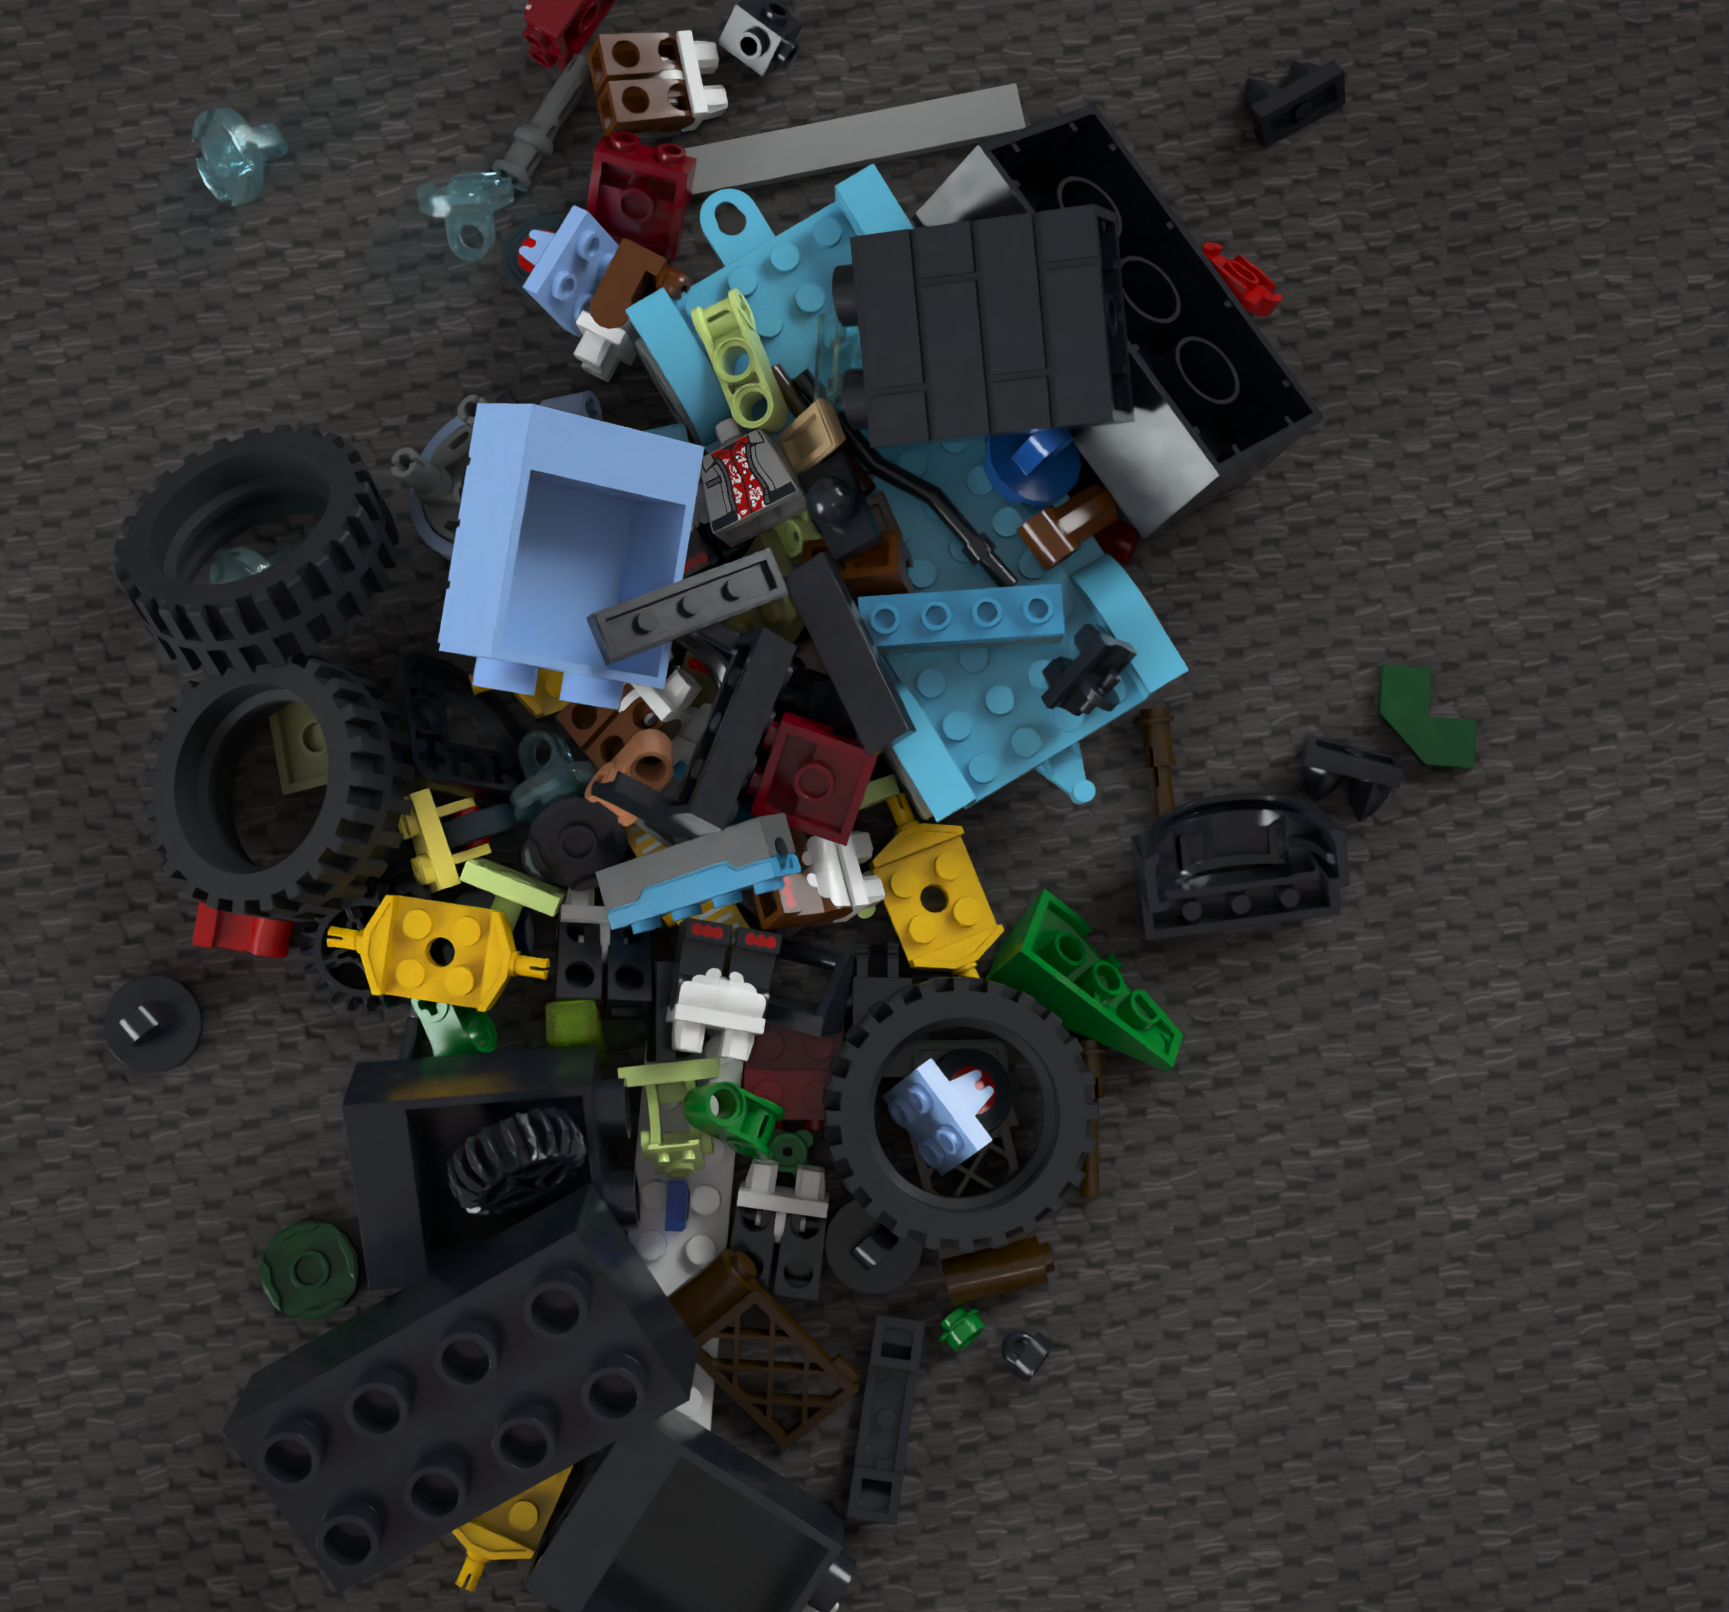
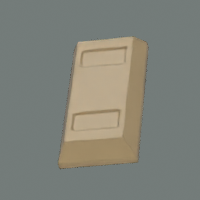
[777,398,846,478]

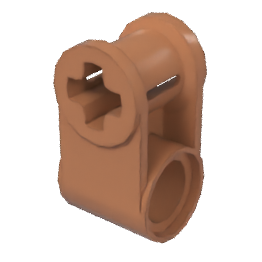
[584,729,673,827]

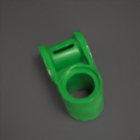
[411,998,497,1057]
[683,1081,785,1160]

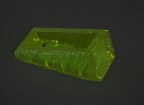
[546,999,609,1066]

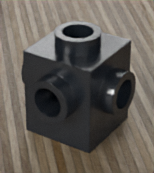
[717,0,803,77]

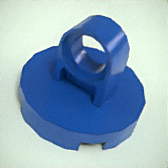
[983,430,1081,509]

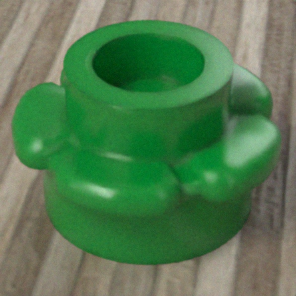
[940,1306,986,1352]

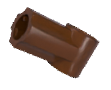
[1016,484,1119,572]

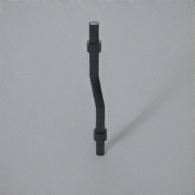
[793,369,1019,587]

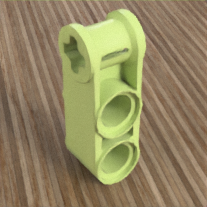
[691,288,788,435]

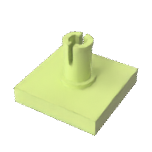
[459,857,568,932]

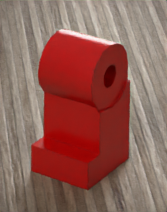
[192,900,294,958]

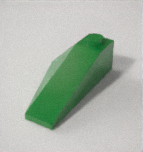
[986,889,1183,1072]

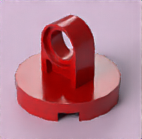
[1201,242,1283,317]

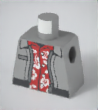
[701,418,807,547]

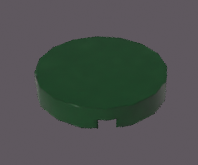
[260,1220,361,1320]

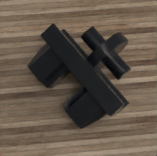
[1041,623,1137,716]

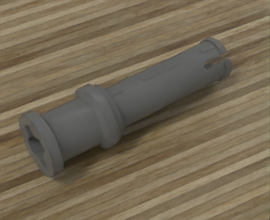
[491,53,592,192]

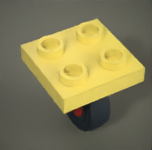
[398,788,516,894]

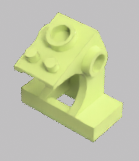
[618,1057,722,1178]

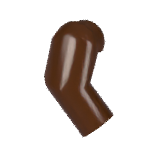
[656,266,691,300]

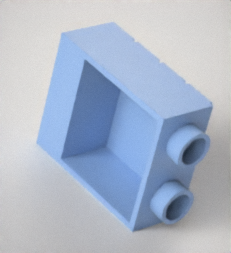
[438,403,704,710]

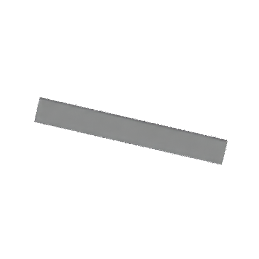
[685,83,1026,200]

